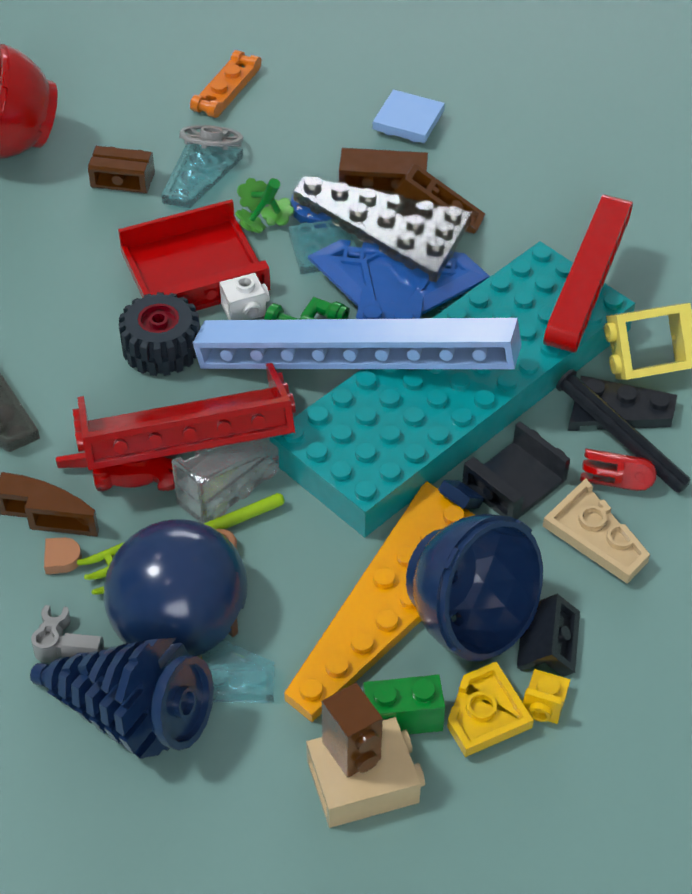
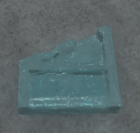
[201,640,275,703]

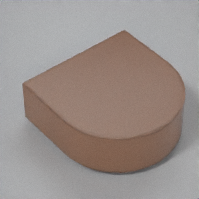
[44,537,82,574]

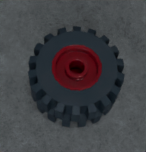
[119,292,200,376]

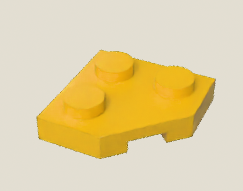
[447,661,534,757]

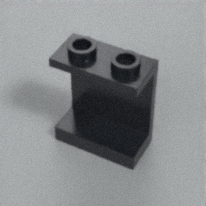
[462,421,570,520]

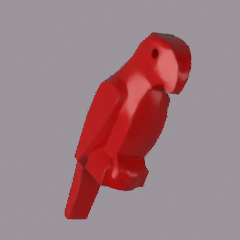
[56,452,181,491]

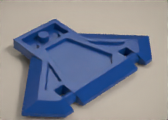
[308,239,490,319]

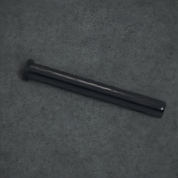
[556,369,691,493]

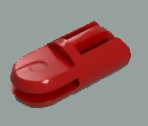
[580,448,656,491]

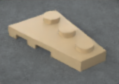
[543,478,650,584]

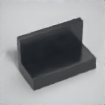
[517,594,580,677]

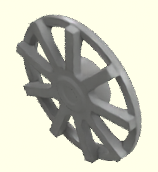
[179,125,243,150]

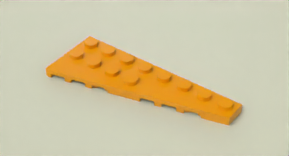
[284,481,475,722]

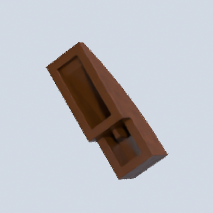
[0,472,99,537]

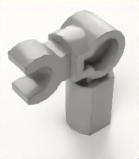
[31,605,104,663]

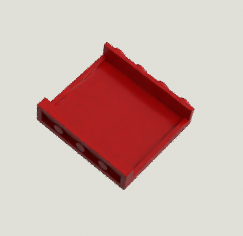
[118,199,270,311]

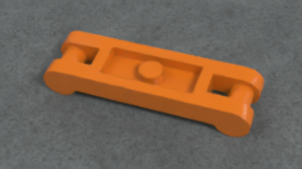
[190,50,262,118]

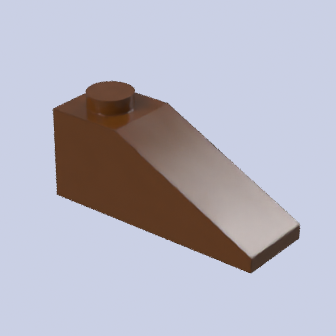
[388,163,485,234]

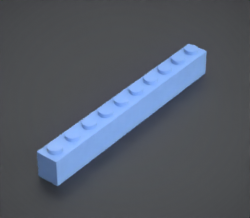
[193,318,521,369]

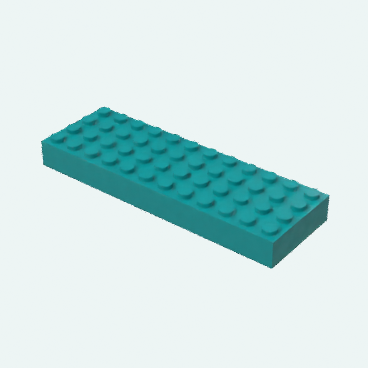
[269,241,635,538]

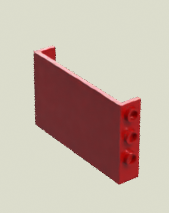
[72,363,296,470]

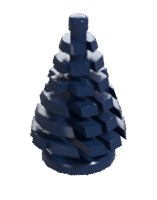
[30,638,214,758]

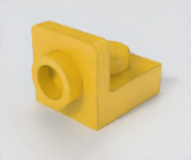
[523,669,571,724]

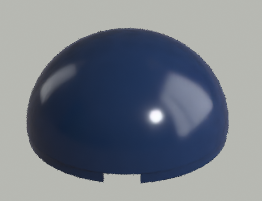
[104,519,248,656]

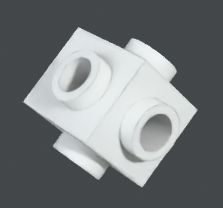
[220,273,270,320]

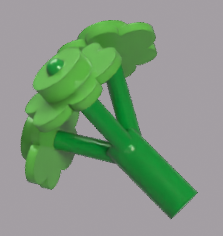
[235,178,295,233]

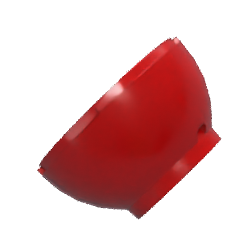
[0,44,58,158]

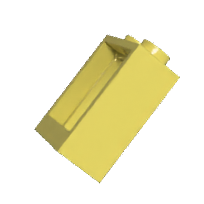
[604,303,692,380]

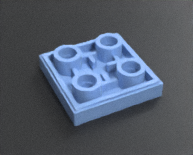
[373,89,445,143]

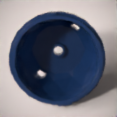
[406,514,543,661]

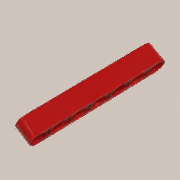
[543,194,633,353]

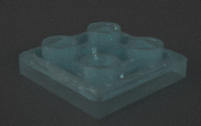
[289,218,356,274]

